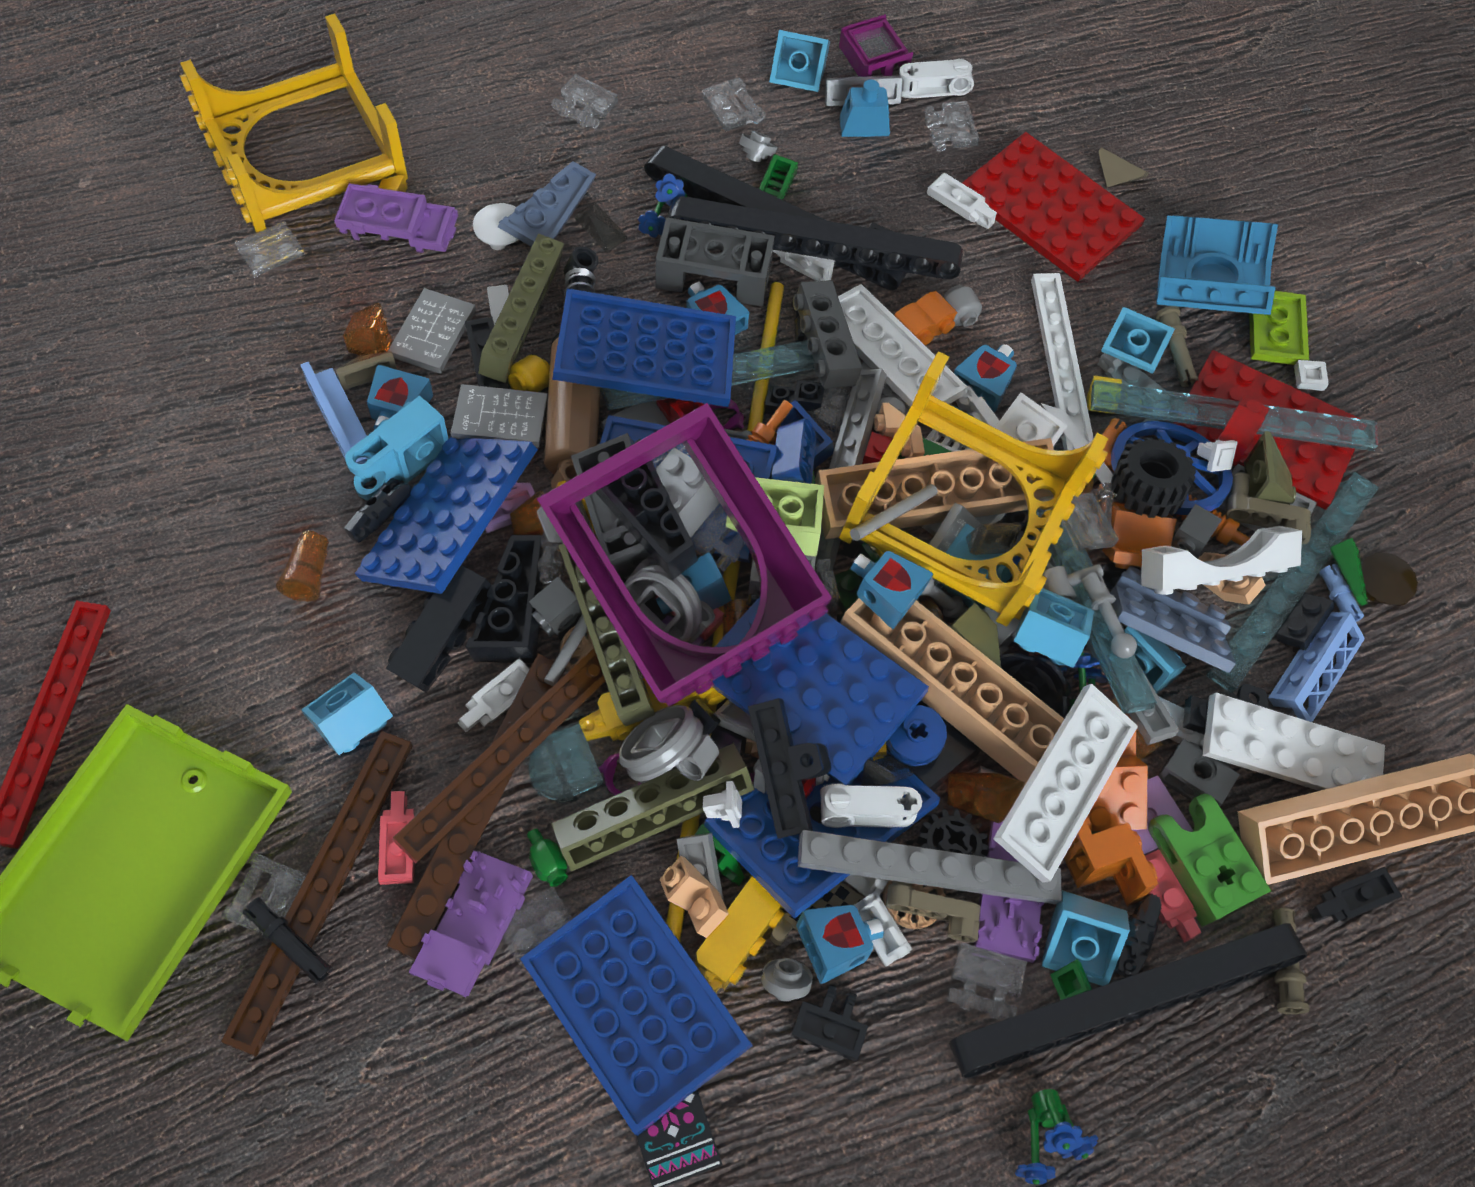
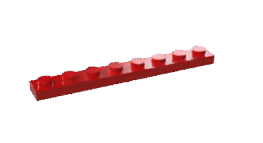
[0,600,111,849]

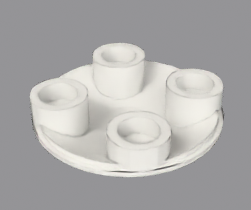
[473,203,519,250]

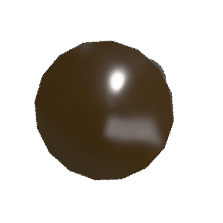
[1361,553,1418,605]

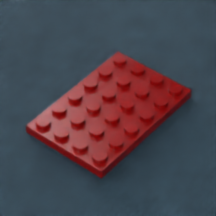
[962,132,1145,282]
[1173,350,1367,510]

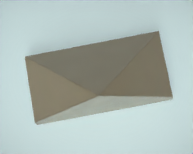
[1099,147,1149,187]
[336,352,397,390]

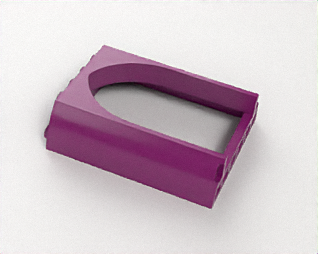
[537,403,832,706]

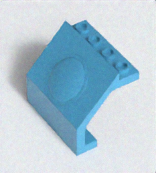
[1156,215,1278,315]

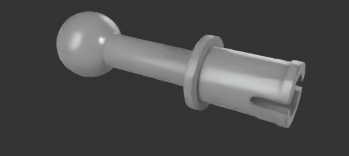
[1081,572,1137,659]
[921,578,969,620]

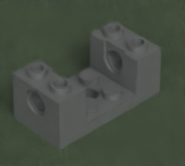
[656,217,775,307]
[571,433,651,579]

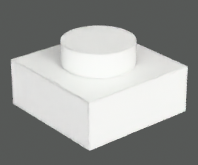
[1294,360,1329,391]

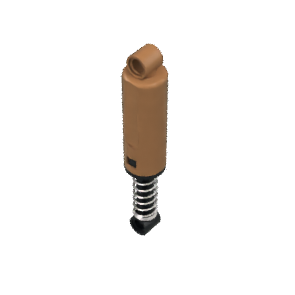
[544,246,600,489]

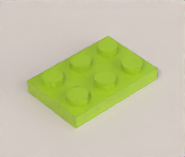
[1249,291,1309,365]

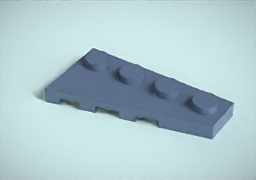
[498,161,596,247]

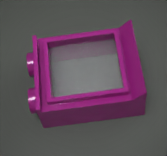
[839,14,913,77]

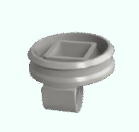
[624,556,715,644]
[619,705,719,783]

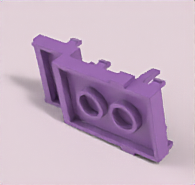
[334,183,458,253]
[973,815,1044,963]
[409,851,533,998]

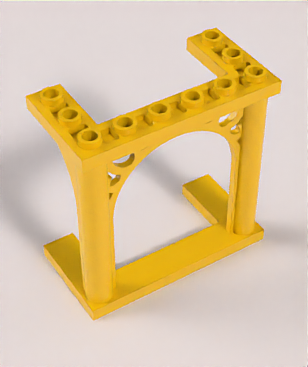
[180,13,408,233]
[839,351,1109,627]

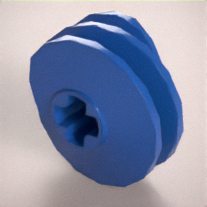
[886,705,947,767]

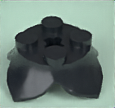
[1000,653,1071,719]

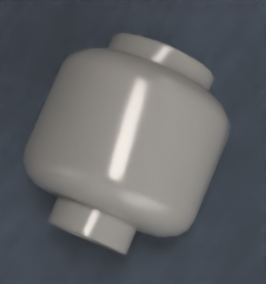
[944,285,982,327]

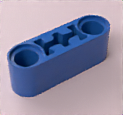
[772,418,816,484]

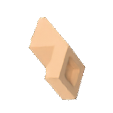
[874,403,925,458]
[1198,552,1266,605]
[660,856,729,938]

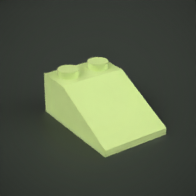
[726,477,824,557]

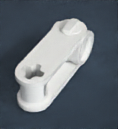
[899,59,974,98]
[820,784,922,828]

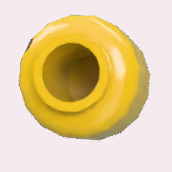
[508,354,550,392]

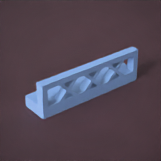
[300,361,367,464]
[1268,612,1365,722]

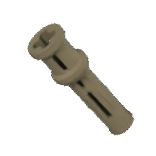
[1155,306,1199,387]
[1272,908,1310,1015]

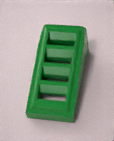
[759,154,798,200]
[1330,538,1367,606]

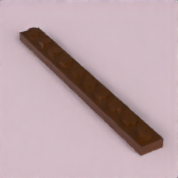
[392,648,606,864]
[386,654,566,961]
[221,731,413,1057]

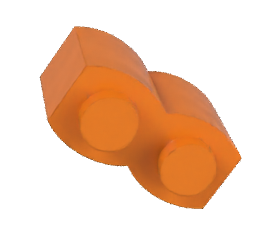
[894,291,958,346]

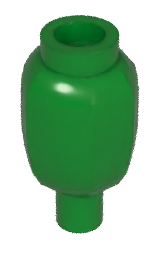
[527,829,568,887]

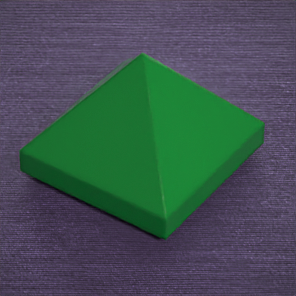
[1050,959,1092,1000]

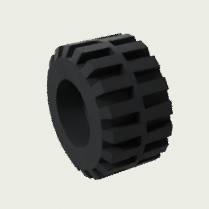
[1111,438,1196,518]

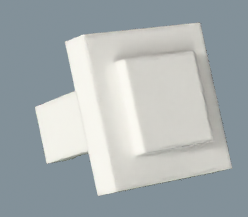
[1197,440,1238,472]
[703,781,742,828]

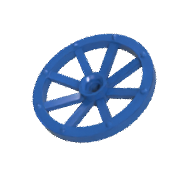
[1111,421,1233,515]

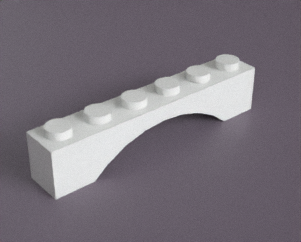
[1141,526,1302,595]

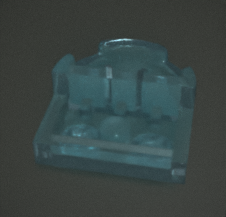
[529,724,603,803]

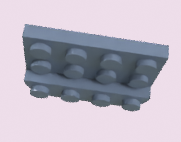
[1110,566,1236,673]

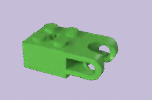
[1148,793,1271,927]

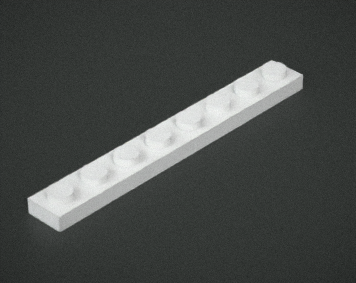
[1031,273,1094,451]

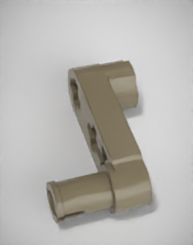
[1226,473,1311,544]
[886,881,981,942]

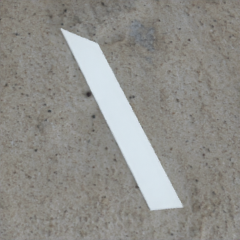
[1041,403,1117,497]

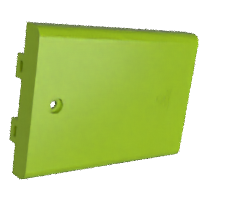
[0,704,292,1042]

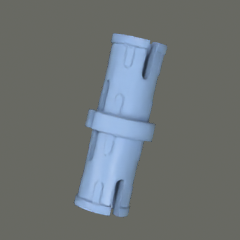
[1319,564,1364,622]

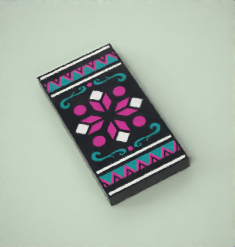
[636,1090,722,1187]

